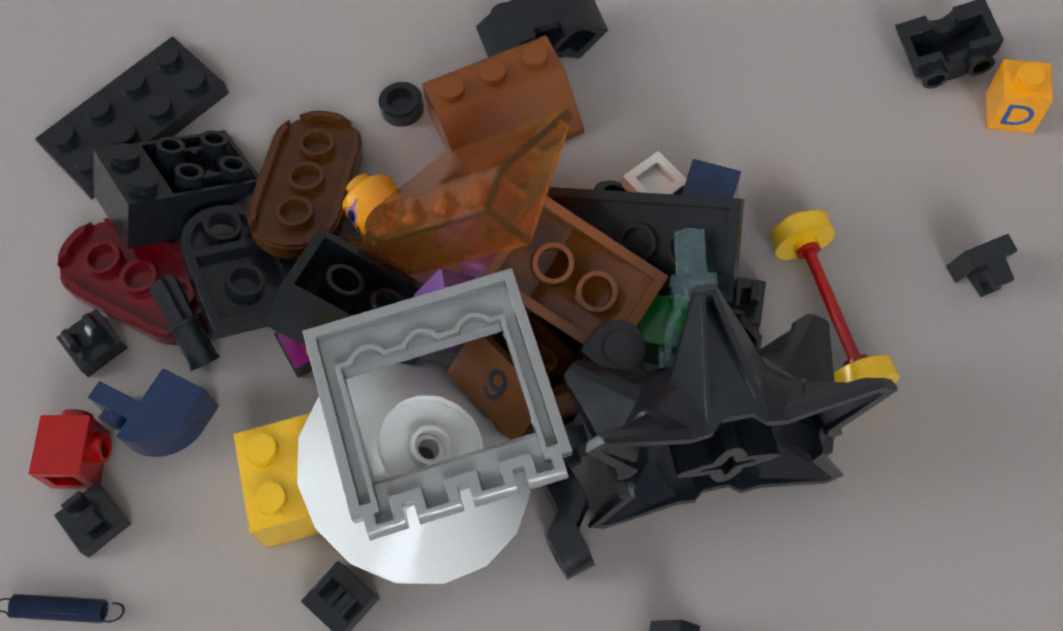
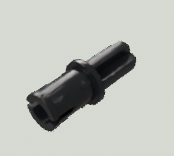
[150,274,220,371]

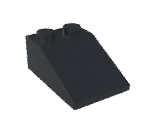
[263,227,424,365]

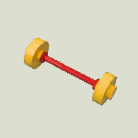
[768,210,900,384]

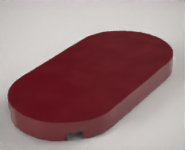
[57,218,209,345]

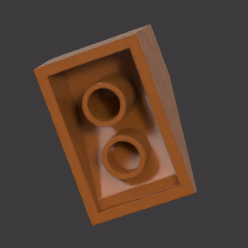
[482,191,669,344]

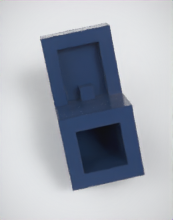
[87,368,219,457]

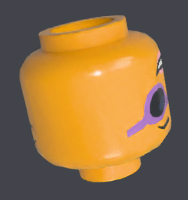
[342,173,411,243]

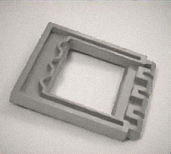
[302,268,572,541]

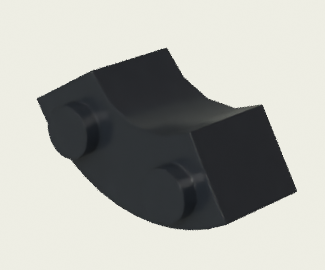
[476,0,608,59]

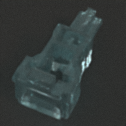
[658,228,717,369]

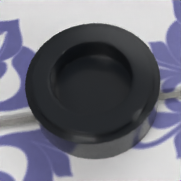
[379,82,424,127]

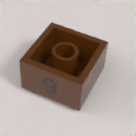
[446,313,583,440]

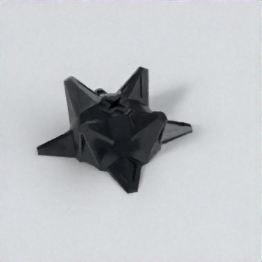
[563,284,898,529]

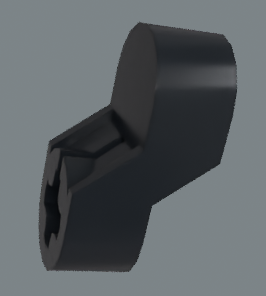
[543,467,595,580]

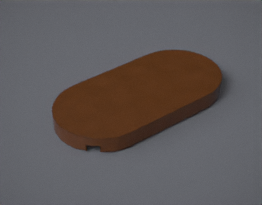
[247,111,363,259]

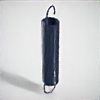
[0,594,125,623]

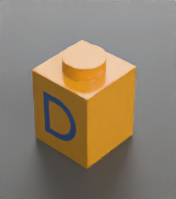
[986,59,1053,134]

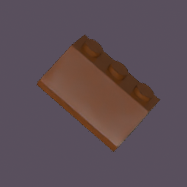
[422,35,584,174]

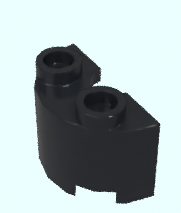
[895,0,1004,89]

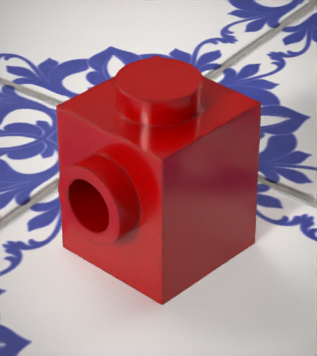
[28,409,112,489]

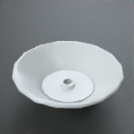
[297,359,531,584]

